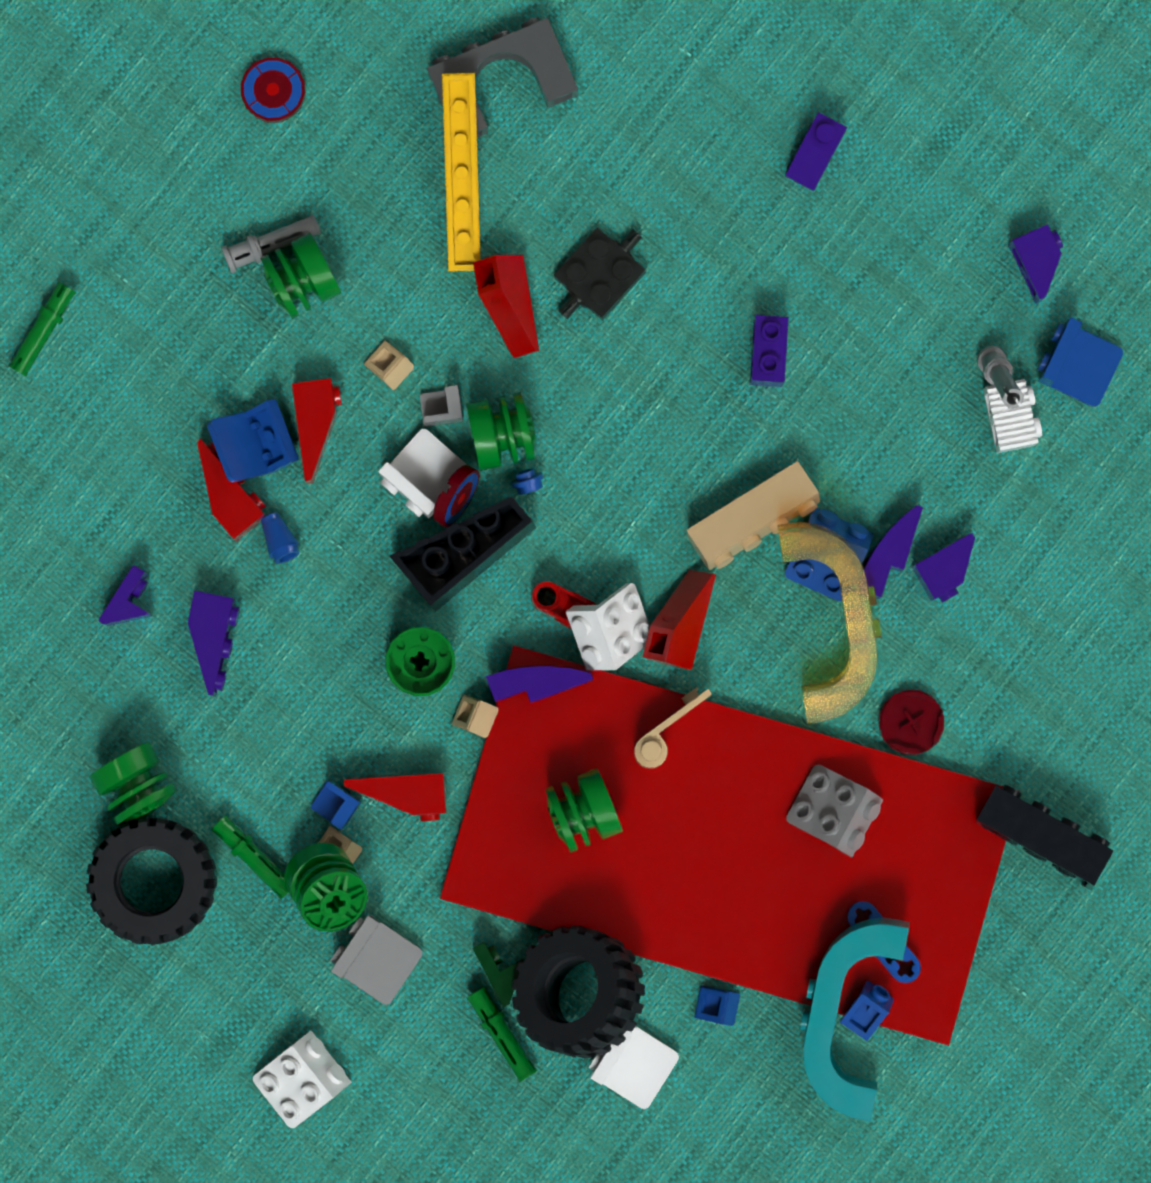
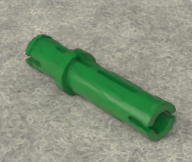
[8,282,76,377]
[211,815,288,899]
[466,986,537,1082]

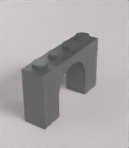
[427,18,578,138]

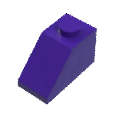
[785,112,847,192]
[1008,224,1063,304]
[912,533,975,603]

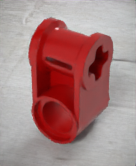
[531,581,596,629]

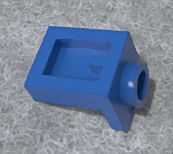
[840,981,894,1041]

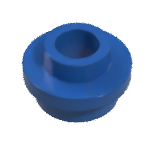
[511,468,543,495]

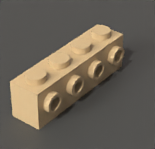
[686,461,820,571]

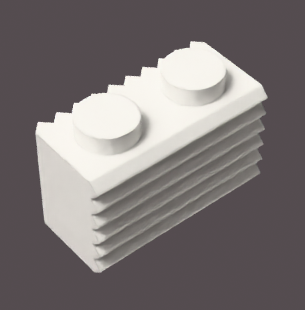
[983,379,1042,453]

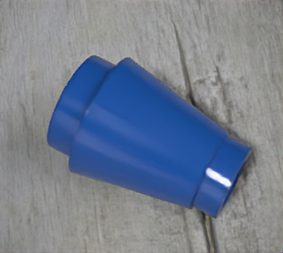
[261,512,300,564]

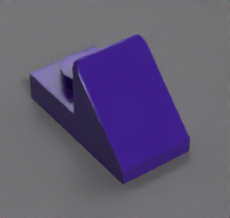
[98,565,152,626]

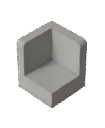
[420,385,463,427]

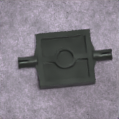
[554,227,646,320]

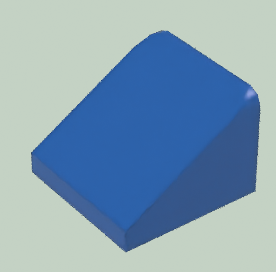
[694,986,740,1026]

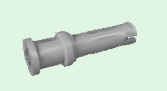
[221,214,321,274]
[977,346,1024,409]

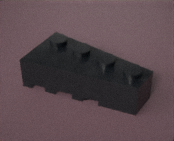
[390,496,536,612]
[976,784,1114,890]

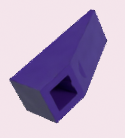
[188,591,240,697]

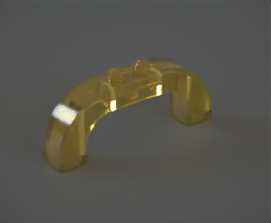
[777,522,881,724]

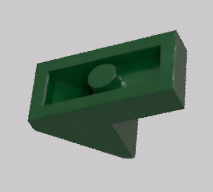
[472,941,524,1007]

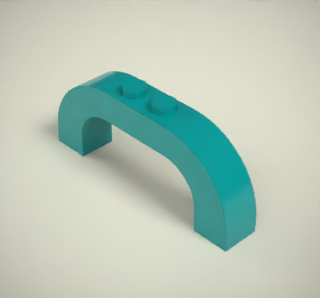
[800,918,910,1122]

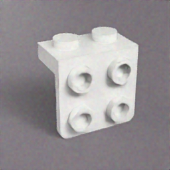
[379,429,467,519]
[566,583,650,670]
[588,1026,679,1109]
[253,1031,352,1128]

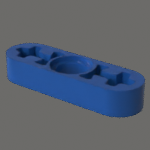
[847,901,921,983]

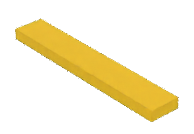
[442,73,481,272]

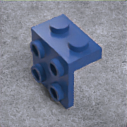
[1037,317,1123,407]
[207,399,299,483]
[785,508,874,601]

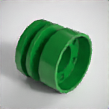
[260,232,342,319]
[466,392,536,471]
[385,627,455,696]
[89,742,178,826]
[545,768,623,853]
[284,843,368,932]

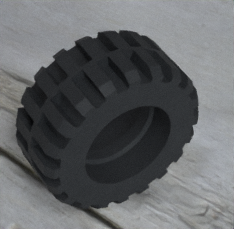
[86,818,217,945]
[512,925,645,1058]

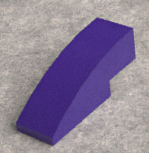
[854,505,923,599]
[486,666,593,703]

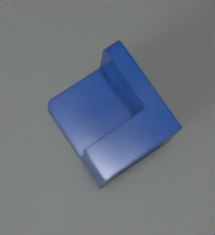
[311,780,361,830]

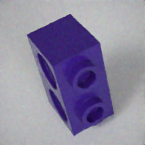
[750,315,789,387]

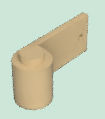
[634,687,712,769]

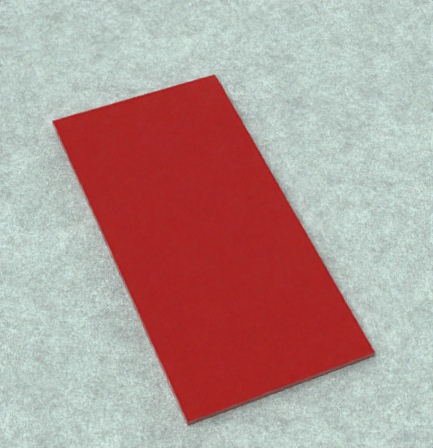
[440,645,1020,1046]

